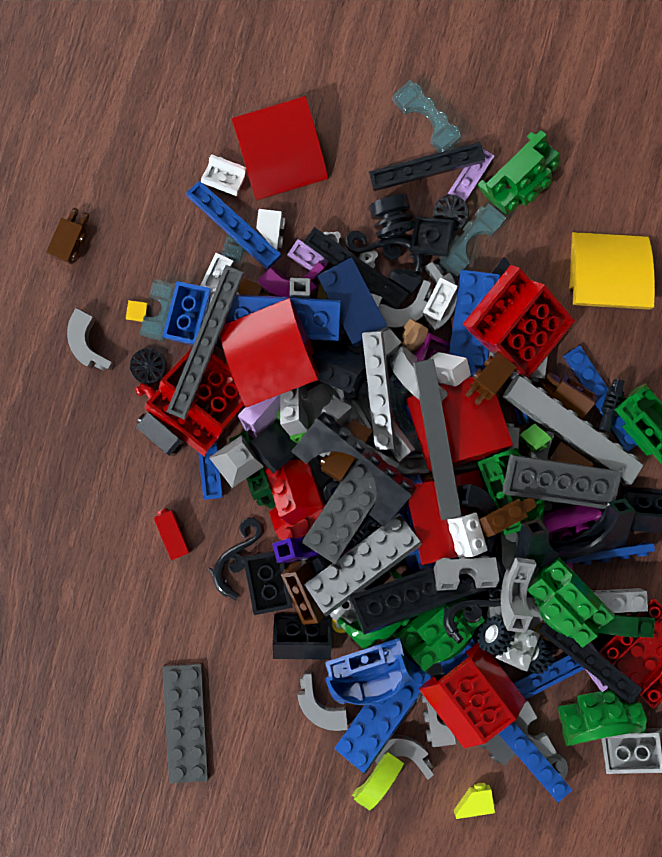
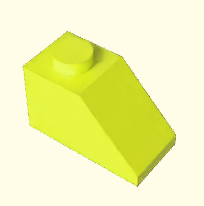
[454,783,495,819]

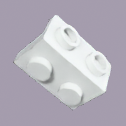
[201,155,246,196]
[447,513,487,557]

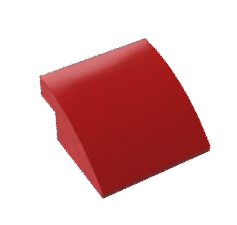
[231,96,328,201]
[462,265,575,379]
[220,297,320,408]
[144,348,245,457]
[406,376,513,472]
[408,469,495,565]

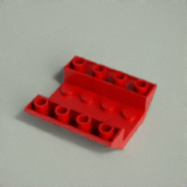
[598,598,662,709]
[418,643,526,748]

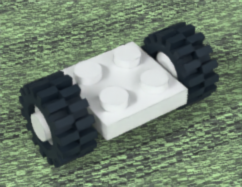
[477,616,555,674]

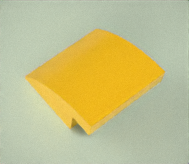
[569,232,655,310]

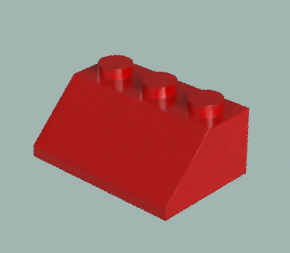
[266,459,324,525]
[269,481,327,541]

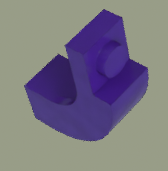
[272,537,320,563]

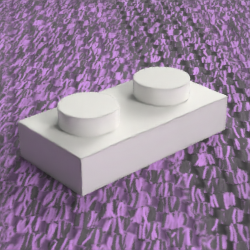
[200,253,234,289]
[422,278,457,322]

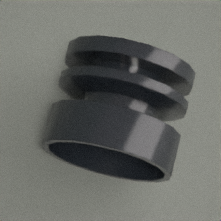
[369,194,416,239]

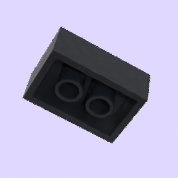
[243,550,293,615]

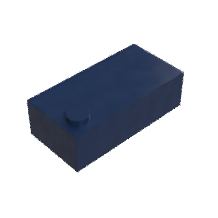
[317,257,389,347]

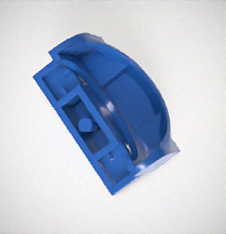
[325,638,415,705]

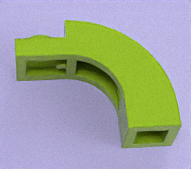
[352,752,404,810]

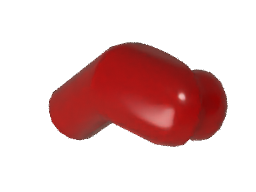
[135,383,156,399]

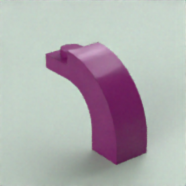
[258,260,327,297]

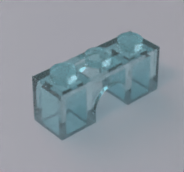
[139,279,176,342]

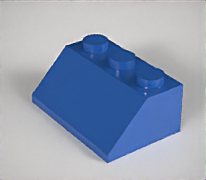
[162,281,212,345]

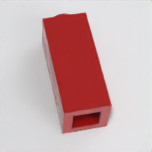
[154,508,191,560]

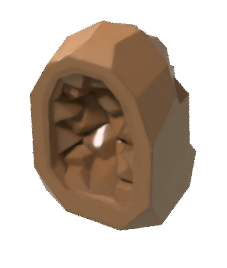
[402,318,428,353]

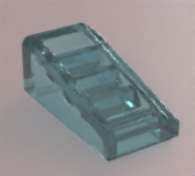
[222,222,251,262]

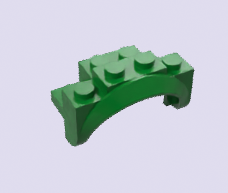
[477,130,561,215]
[614,384,662,465]
[478,448,545,536]
[527,557,615,648]
[337,567,411,649]
[395,598,485,672]
[558,690,647,746]

